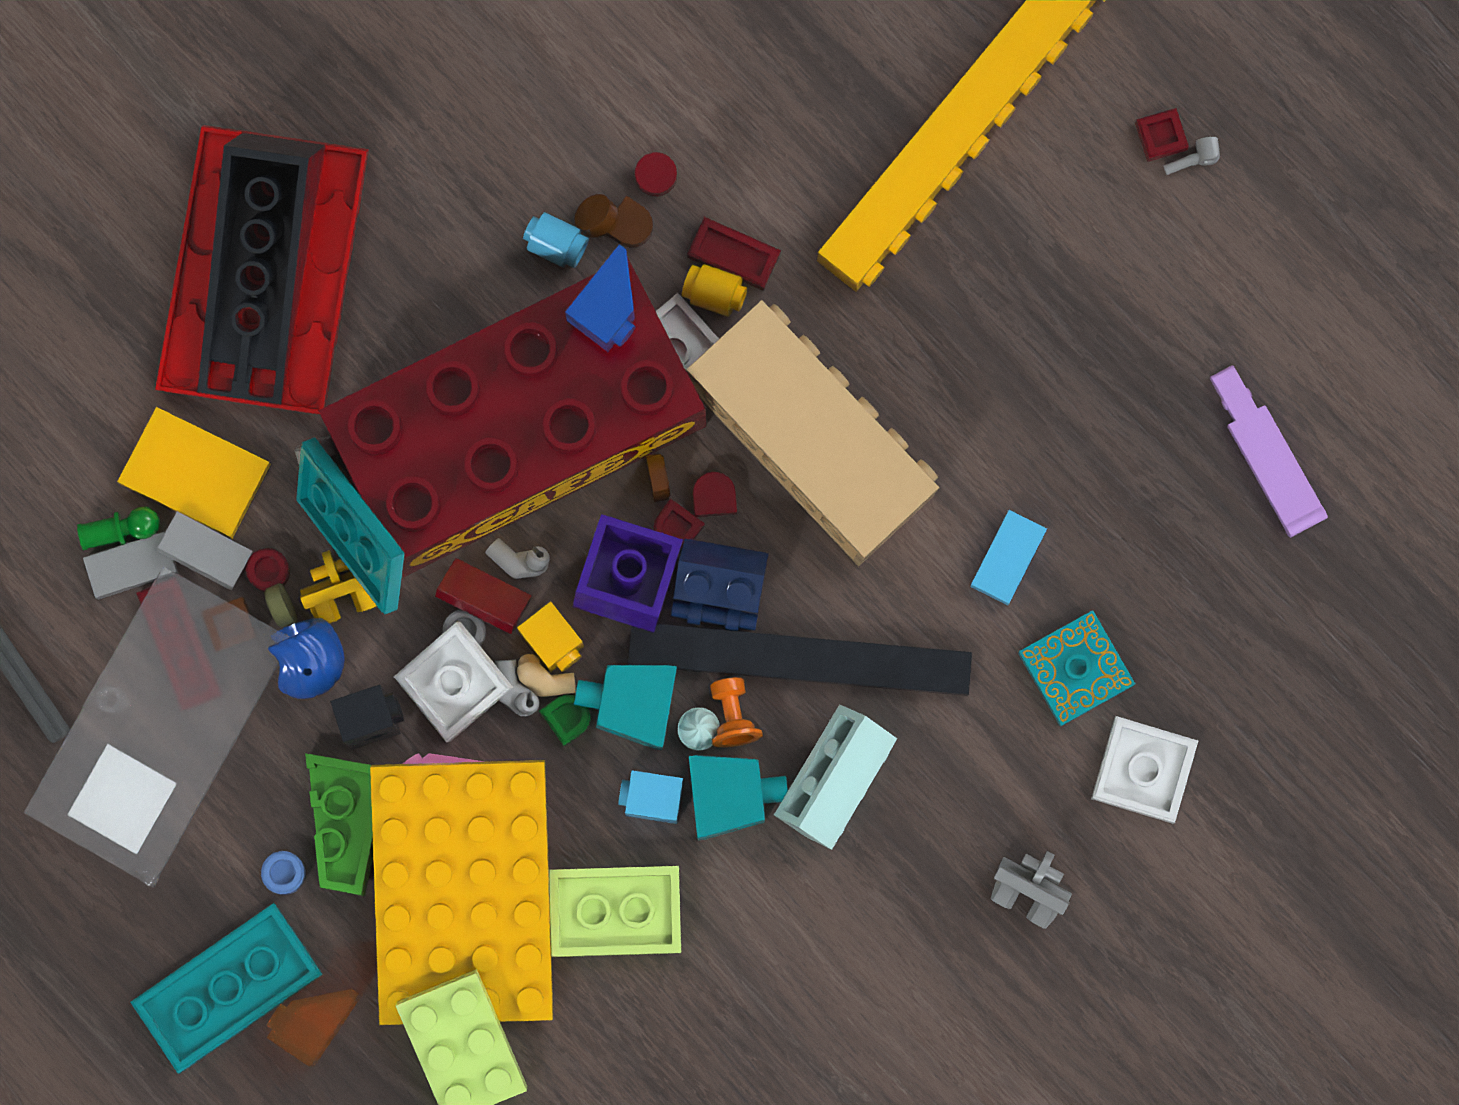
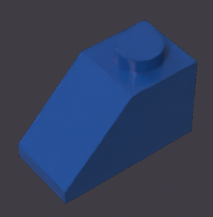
[565,244,636,352]

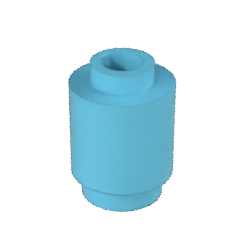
[523,212,589,268]

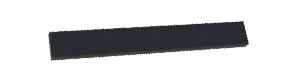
[628,624,972,696]

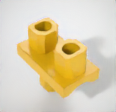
[300,550,376,623]

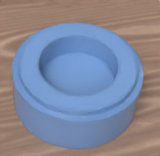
[261,851,306,895]

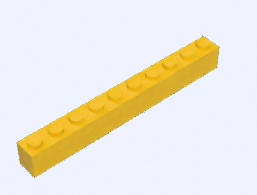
[817,0,1106,292]

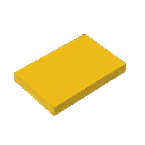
[117,407,271,539]

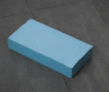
[970,510,1047,605]

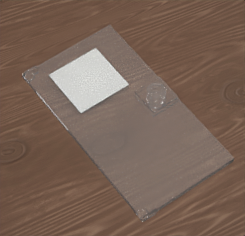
[24,566,290,887]

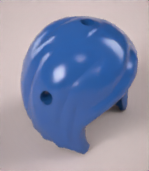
[268,618,345,699]

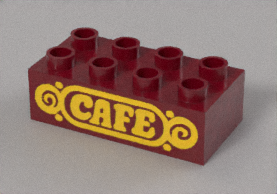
[318,258,706,578]

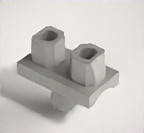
[991,851,1072,929]

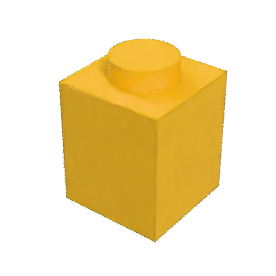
[517,601,584,673]

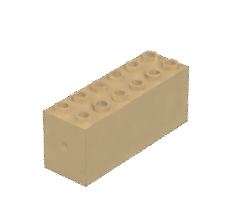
[686,300,940,567]

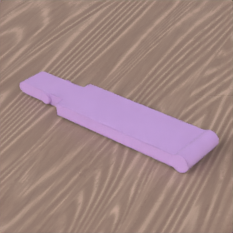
[1210,365,1328,538]

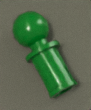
[77,506,160,551]

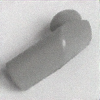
[485,538,550,579]
[495,659,539,717]

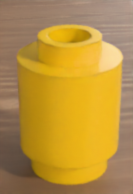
[682,264,747,317]

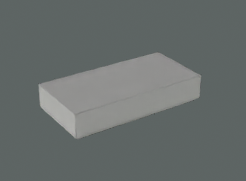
[156,511,253,591]
[83,532,179,600]

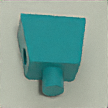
[574,665,677,750]
[689,755,788,841]

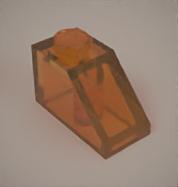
[267,989,363,1067]

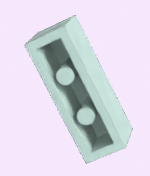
[774,704,897,850]

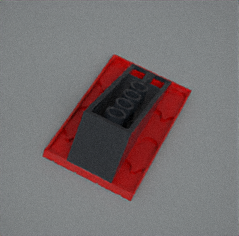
[155,125,369,415]

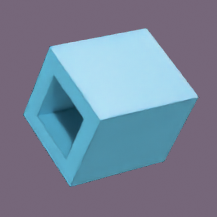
[618,771,683,824]

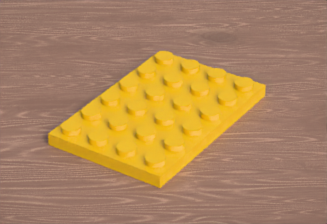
[370,760,553,1025]

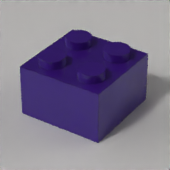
[573,514,683,633]

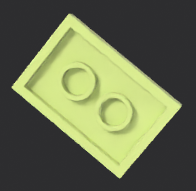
[549,866,681,957]
[396,969,527,1105]

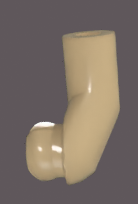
[516,654,576,697]

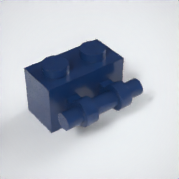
[671,539,769,631]

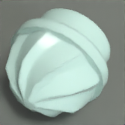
[678,708,720,751]

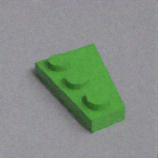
[305,753,373,896]

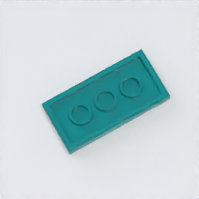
[296,437,405,614]
[130,903,324,1074]

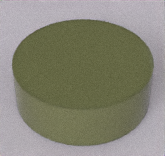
[264,583,297,628]

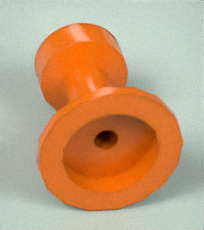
[710,677,763,748]

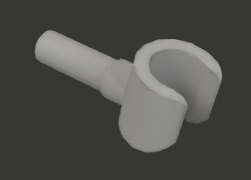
[1163,137,1220,175]

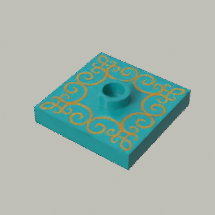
[1018,610,1135,727]

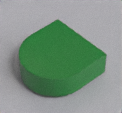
[539,695,591,747]

